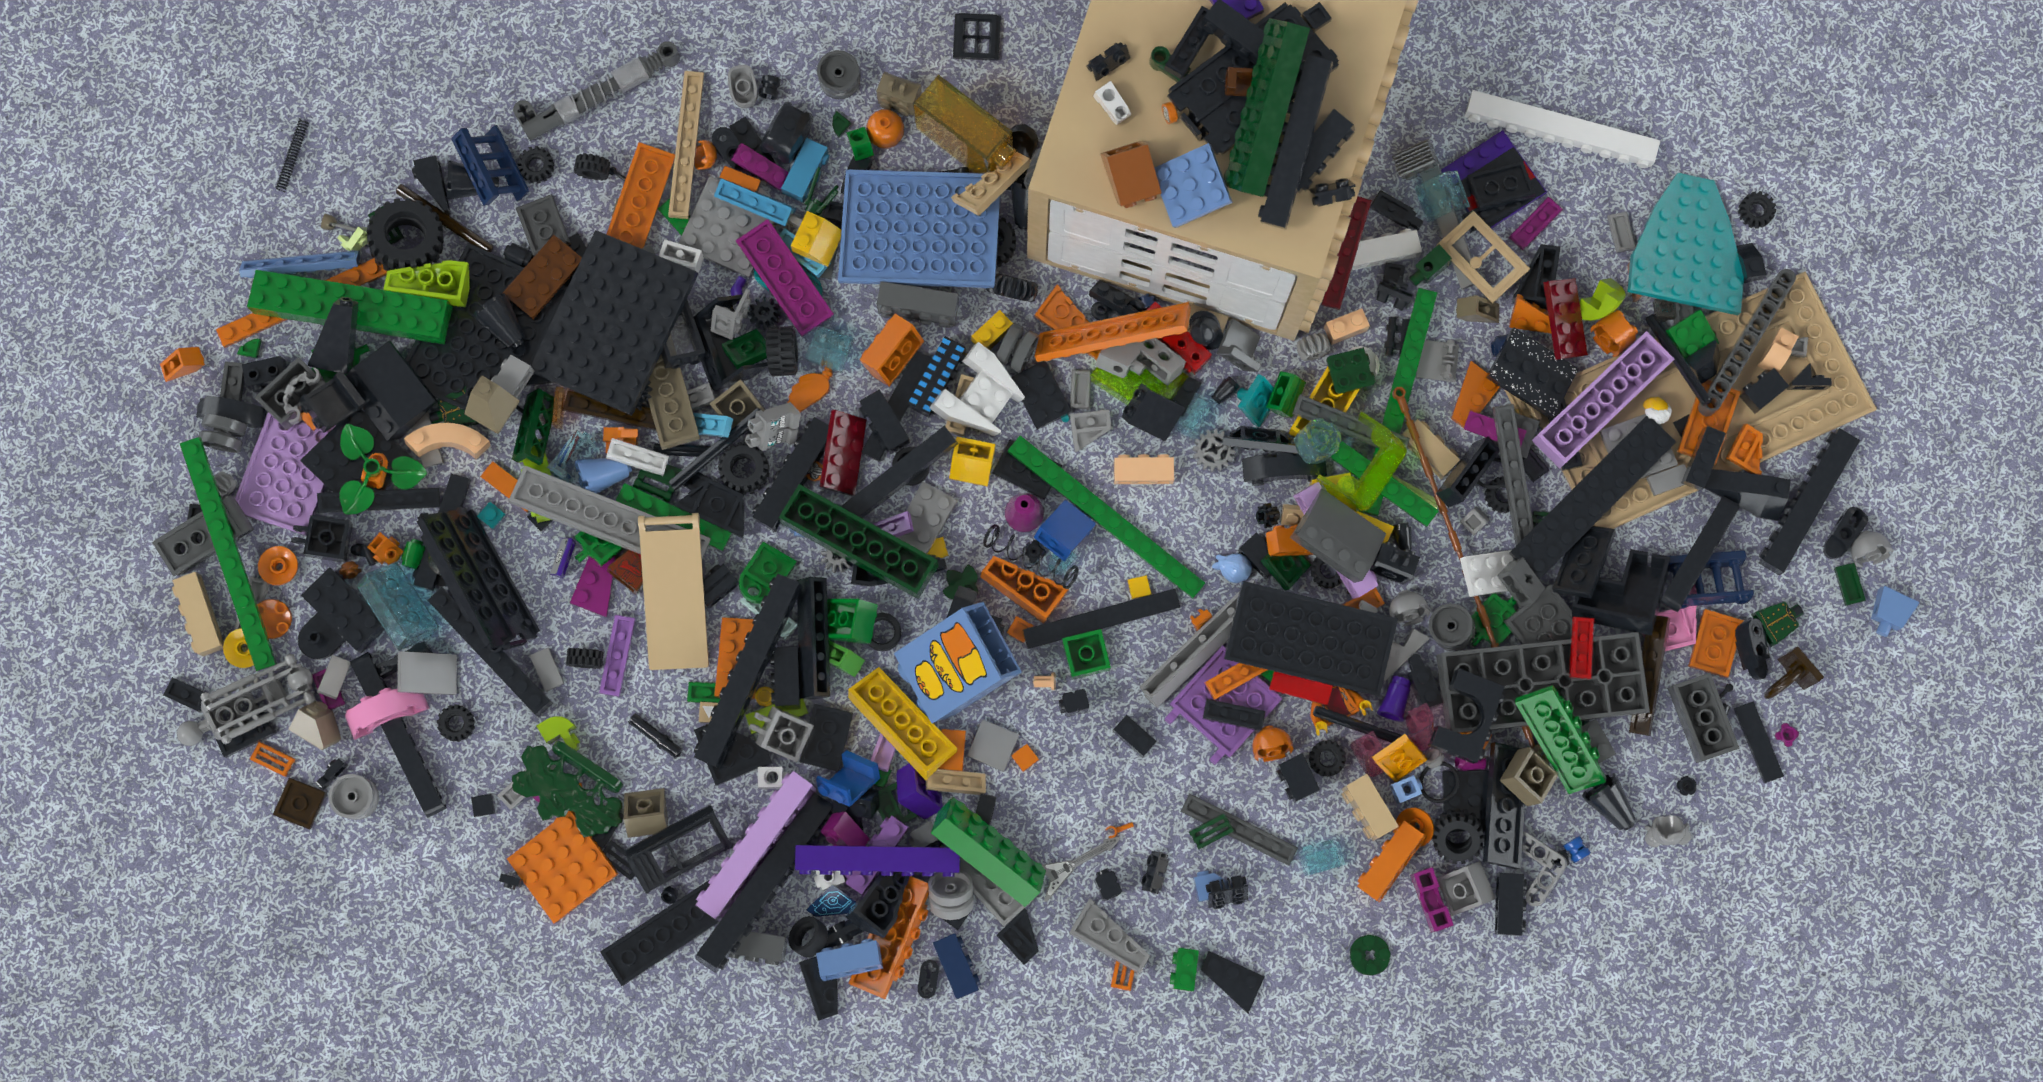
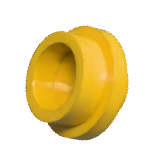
[755,686,774,707]

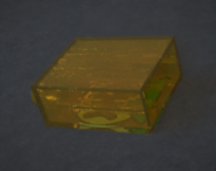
[914,74,1016,174]

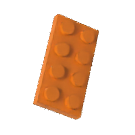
[1677,380,1741,465]
[714,617,756,700]

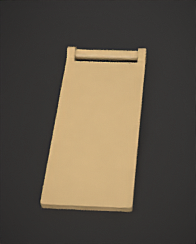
[638,513,709,670]

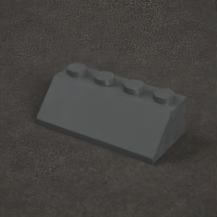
[1667,673,1740,763]

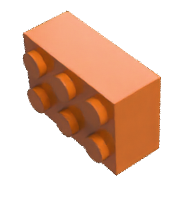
[859,314,924,387]

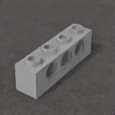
[1133,338,1186,385]

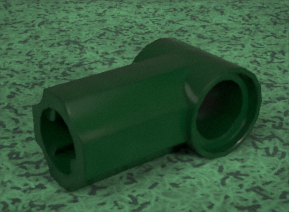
[1149,46,1191,82]

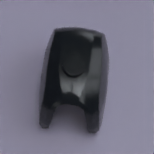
[760,102,813,164]

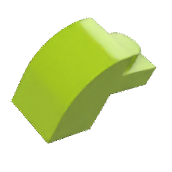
[536,716,580,751]

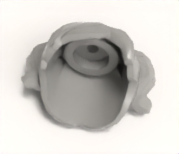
[1644,816,1692,847]

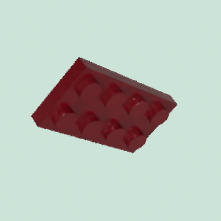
[1543,278,1588,360]
[819,410,867,496]

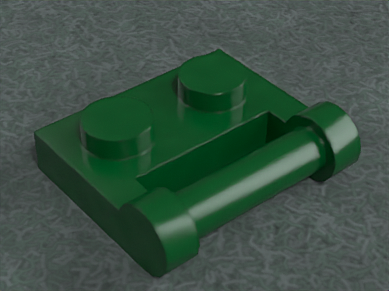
[633,464,682,503]
[878,782,919,824]

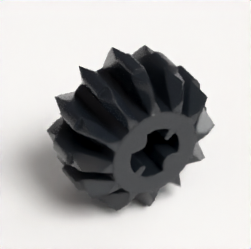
[748,297,782,330]

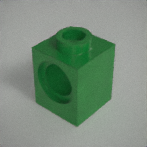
[846,127,874,161]

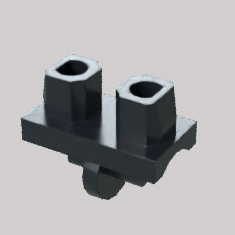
[1376,276,1413,311]

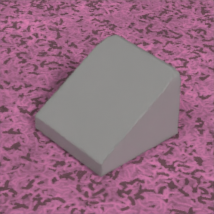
[1460,506,1490,536]

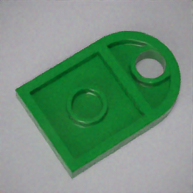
[739,542,797,604]

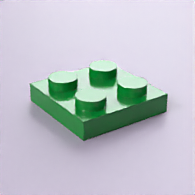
[1666,310,1719,359]

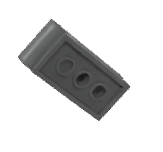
[152,495,254,576]

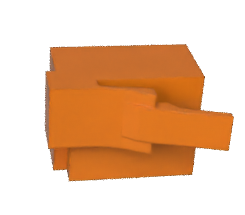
[603,427,639,454]

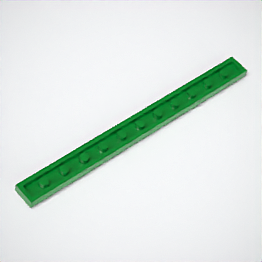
[1359,288,1438,517]
[1008,436,1205,599]
[179,437,277,671]

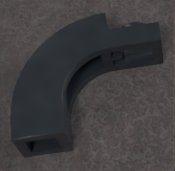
[196,396,267,428]

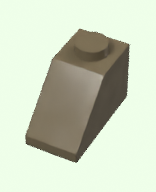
[1456,295,1499,323]

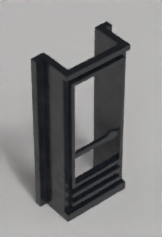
[624,804,733,894]

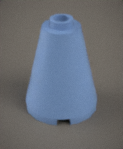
[575,458,632,494]

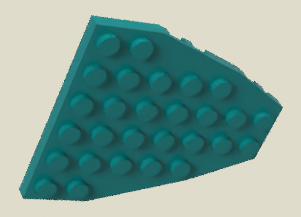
[1627,173,1744,316]

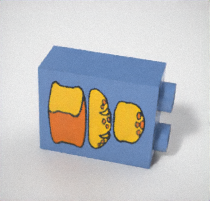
[894,602,1022,723]

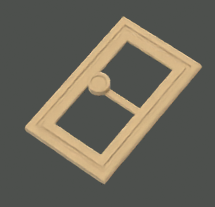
[1436,211,1530,304]

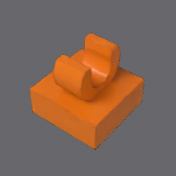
[1190,609,1213,631]

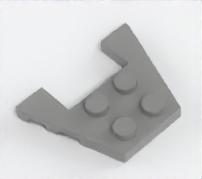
[1359,600,1430,681]

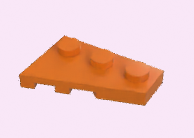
[1451,361,1500,428]

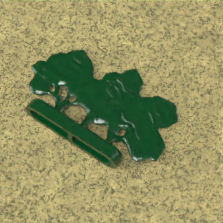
[512,741,623,837]

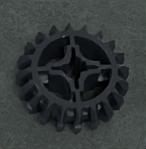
[986,273,1038,302]

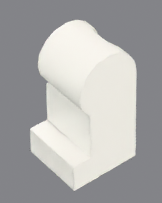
[1093,81,1131,125]

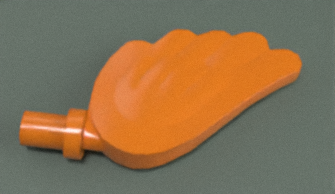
[787,362,833,413]

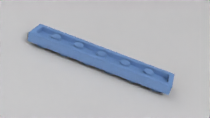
[239,250,360,278]

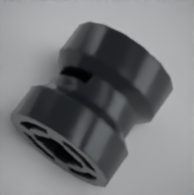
[758,75,781,100]

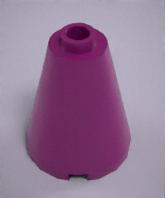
[1005,493,1044,532]

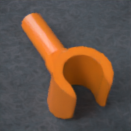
[1105,822,1134,838]

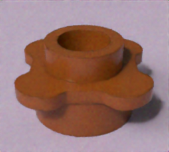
[339,561,362,579]

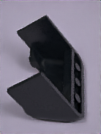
[693,294,768,390]

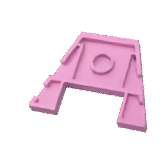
[1642,584,1697,652]

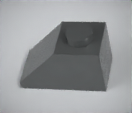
[908,821,941,847]

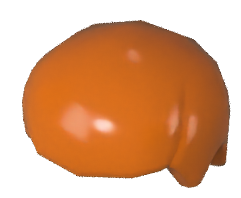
[694,140,717,170]

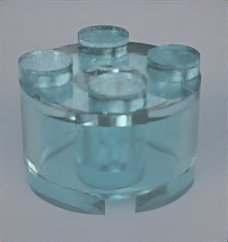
[1294,418,1341,464]

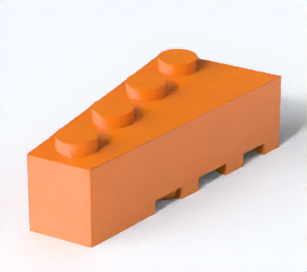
[980,556,1069,624]

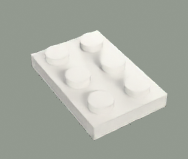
[1460,550,1514,597]

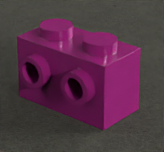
[821,812,870,846]

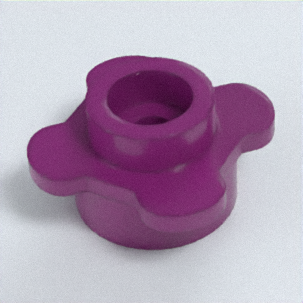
[1775,723,1799,747]

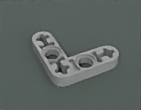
[1522,832,1567,906]

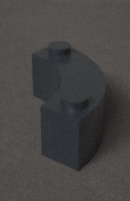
[1242,452,1327,486]

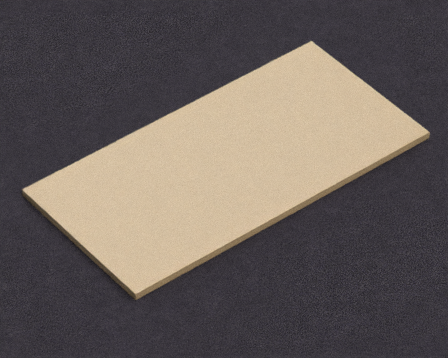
[1539,271,1877,529]

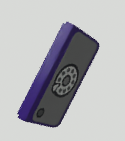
[550,538,576,579]

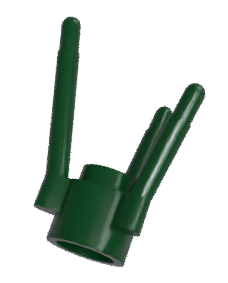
[804,167,839,216]

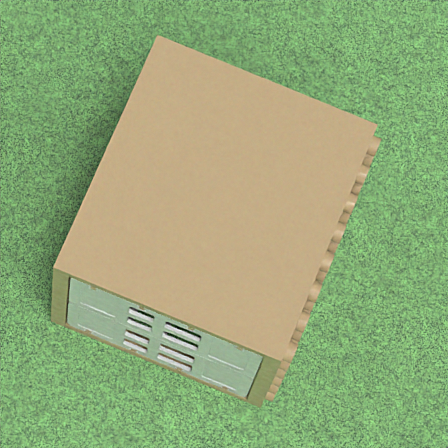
[1027,0,1418,341]

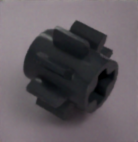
[1256,503,1280,528]

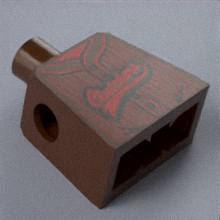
[606,550,643,595]

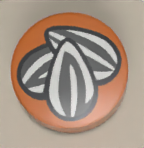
[1162,102,1178,124]
[806,462,823,482]

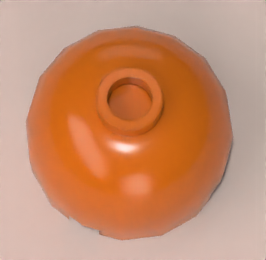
[866,109,904,149]
[1252,725,1294,762]

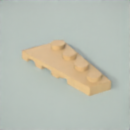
[951,152,1031,216]

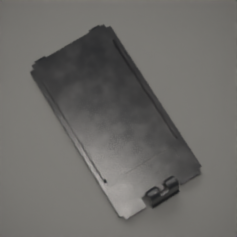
[1167,2,1339,155]
[416,507,540,653]

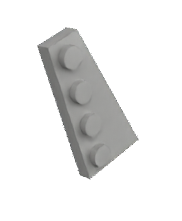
[1069,898,1150,974]

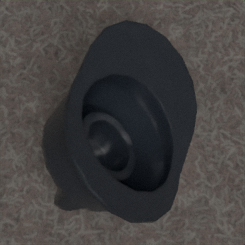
[1189,310,1224,350]

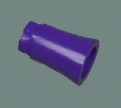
[1377,676,1411,722]

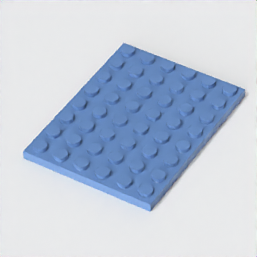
[838,170,1000,288]

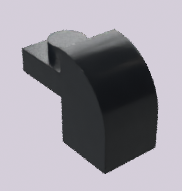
[947,585,978,618]

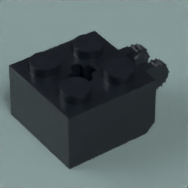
[291,515,353,563]
[1370,542,1420,585]

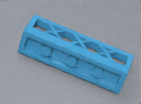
[714,178,797,226]

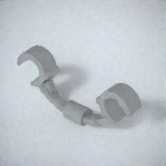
[283,368,321,424]

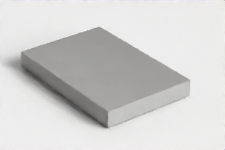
[398,651,457,695]

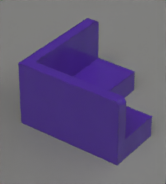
[896,763,943,820]

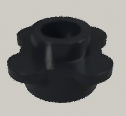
[1022,540,1046,563]

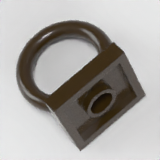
[1764,646,1824,699]

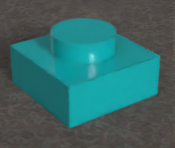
[477,502,506,529]

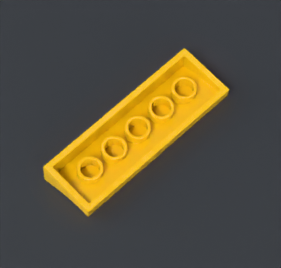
[848,667,957,780]

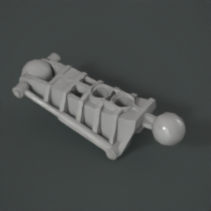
[177,653,316,746]

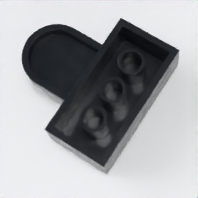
[298,567,389,660]

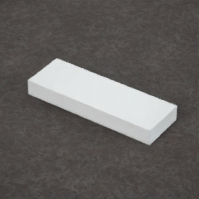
[606,438,669,476]

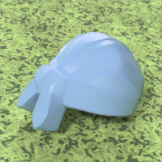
[1212,553,1252,583]

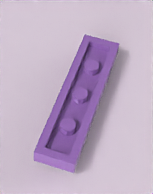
[599,615,636,697]

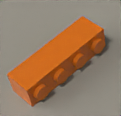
[1357,821,1427,902]

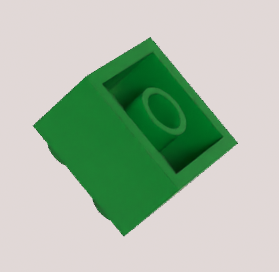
[1062,629,1111,680]

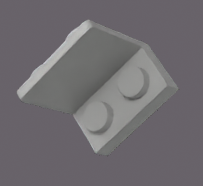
[711,289,752,340]

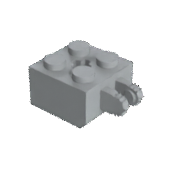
[749,706,814,762]

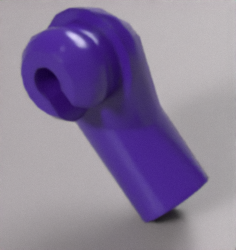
[730,276,747,304]

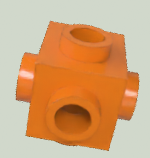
[367,532,404,566]

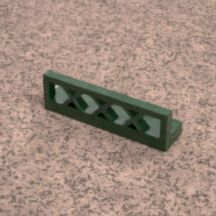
[512,388,557,465]

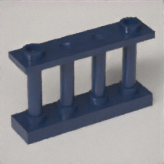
[451,125,529,206]
[1669,550,1754,609]

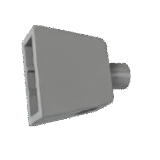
[1095,343,1146,378]

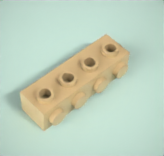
[172,572,224,657]

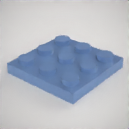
[1154,143,1233,228]

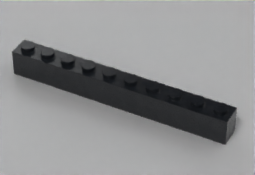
[694,573,803,769]
[696,792,833,973]

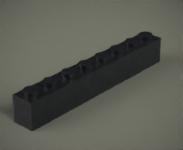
[1258,54,1333,230]
[1759,428,1860,575]
[427,587,553,717]

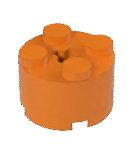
[1590,310,1638,357]

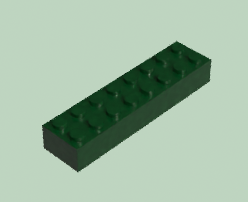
[1224,18,1310,197]
[779,484,939,600]

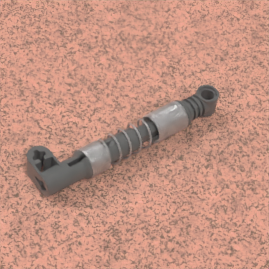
[513,41,680,141]

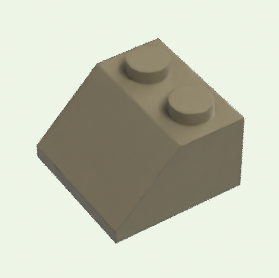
[288,701,341,750]
[623,788,668,838]

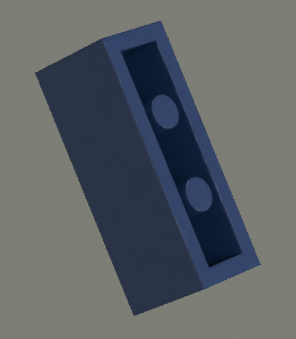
[933,933,981,1000]

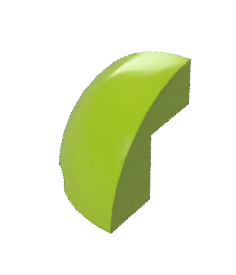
[1579,278,1626,321]

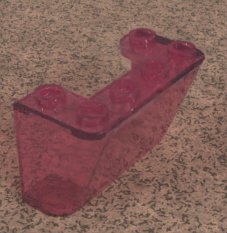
[1350,703,1434,777]

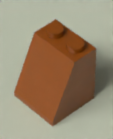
[1100,141,1161,208]

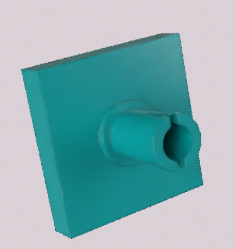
[1237,374,1274,427]

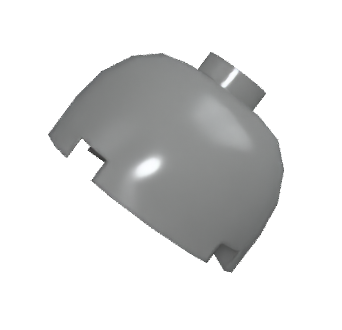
[1850,531,1894,567]
[1389,590,1430,627]

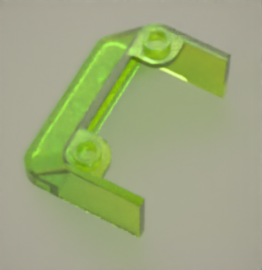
[1316,411,1407,511]

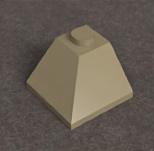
[464,376,520,434]

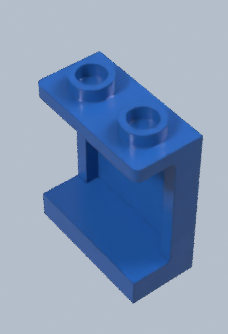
[1034,499,1096,562]

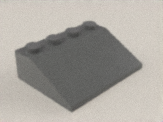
[1290,489,1386,583]

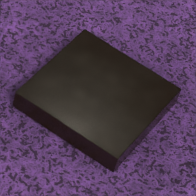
[273,778,327,830]

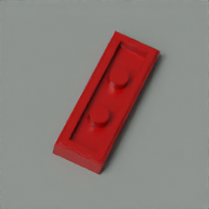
[1569,617,1594,679]
[1269,671,1333,706]

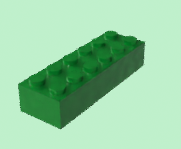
[931,797,1046,907]

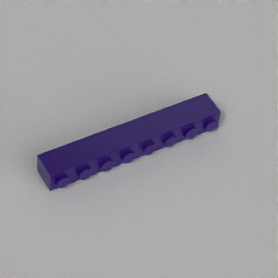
[795,845,960,877]

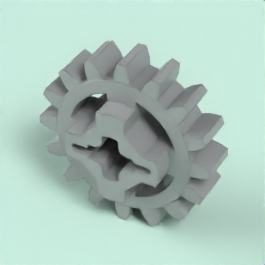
[1192,429,1235,473]

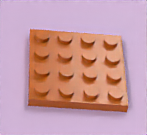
[507,811,619,924]

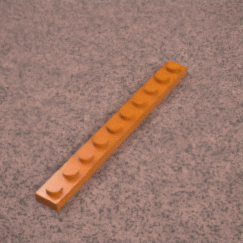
[216,258,387,348]
[1204,587,1385,700]

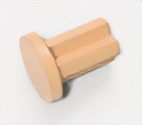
[1033,672,1056,690]

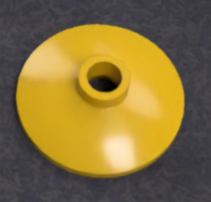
[223,628,254,668]

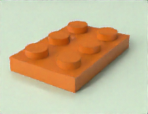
[1688,609,1744,678]

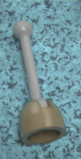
[321,213,357,232]

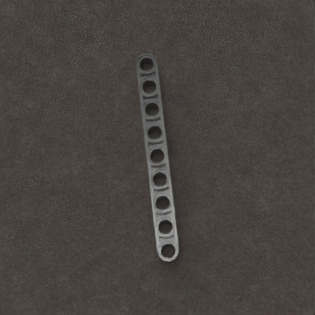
[1698,269,1796,416]

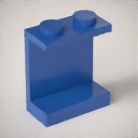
[816,750,880,807]

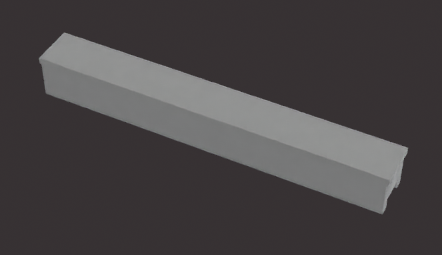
[1140,579,1256,708]

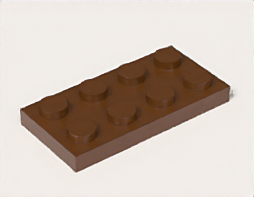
[502,235,582,319]

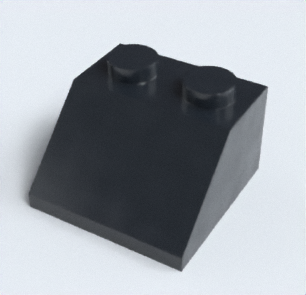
[1276,753,1320,803]

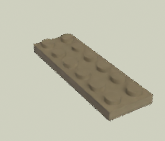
[648,334,700,450]

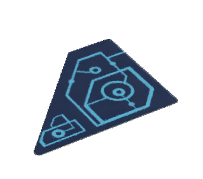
[806,885,856,917]

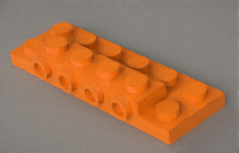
[848,876,929,999]

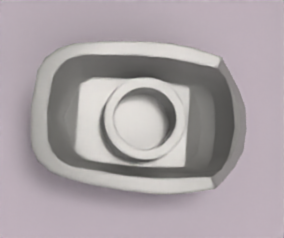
[728,65,758,108]

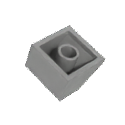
[1437,861,1496,916]

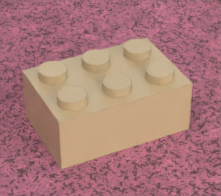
[1341,774,1399,841]

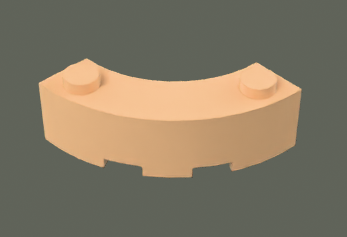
[404,423,490,459]

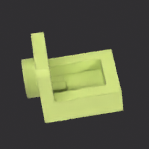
[337,227,368,251]

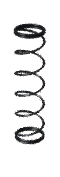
[983,524,1079,589]

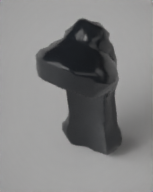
[1006,124,1038,191]

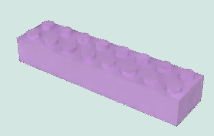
[1532,331,1674,469]
[696,771,817,922]

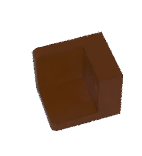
[1225,67,1253,96]

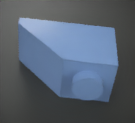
[1193,870,1233,902]

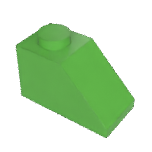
[829,640,865,677]

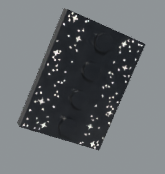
[1486,327,1579,419]

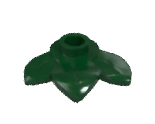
[942,564,978,600]

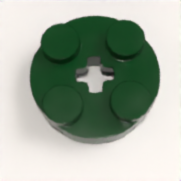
[1349,935,1391,976]

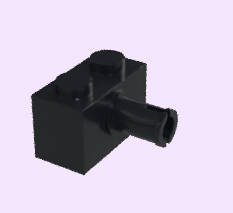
[832,788,880,831]

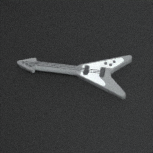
[1042,837,1120,902]

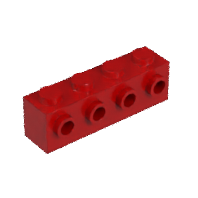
[1146,301,1212,375]

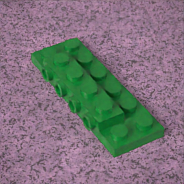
[1515,685,1606,794]

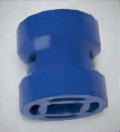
[1563,836,1591,863]

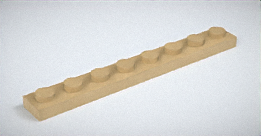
[668,71,704,219]

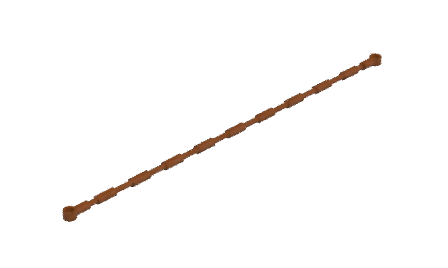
[1392,387,1541,757]

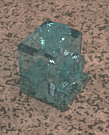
[1047,551,1077,576]

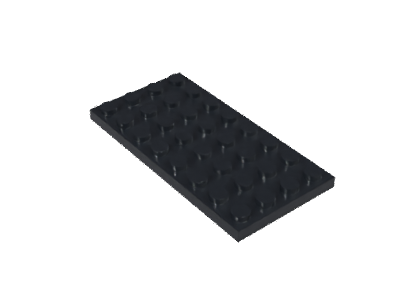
[1224,581,1398,697]

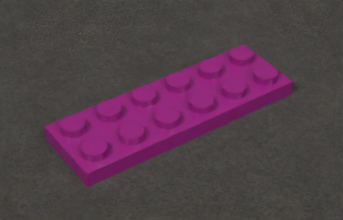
[735,219,834,337]

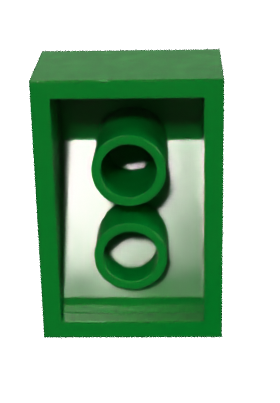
[827,599,878,644]

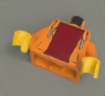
[1310,683,1373,736]

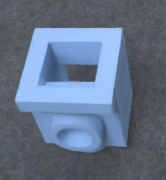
[1390,775,1423,804]

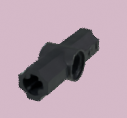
[820,920,864,952]

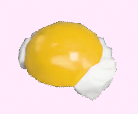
[1643,397,1672,424]

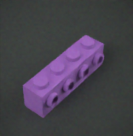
[845,816,910,895]

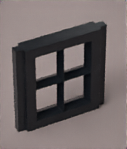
[953,13,1001,61]

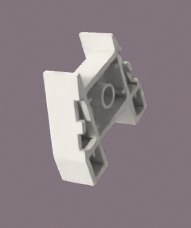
[929,342,1025,436]

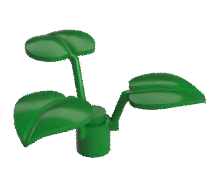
[340,424,427,515]

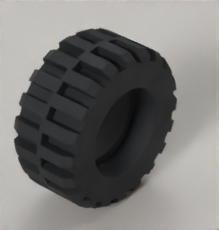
[367,198,444,271]

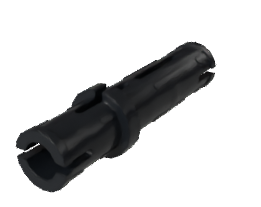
[628,713,683,759]

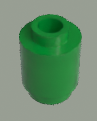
[401,539,426,570]

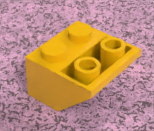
[949,437,996,487]

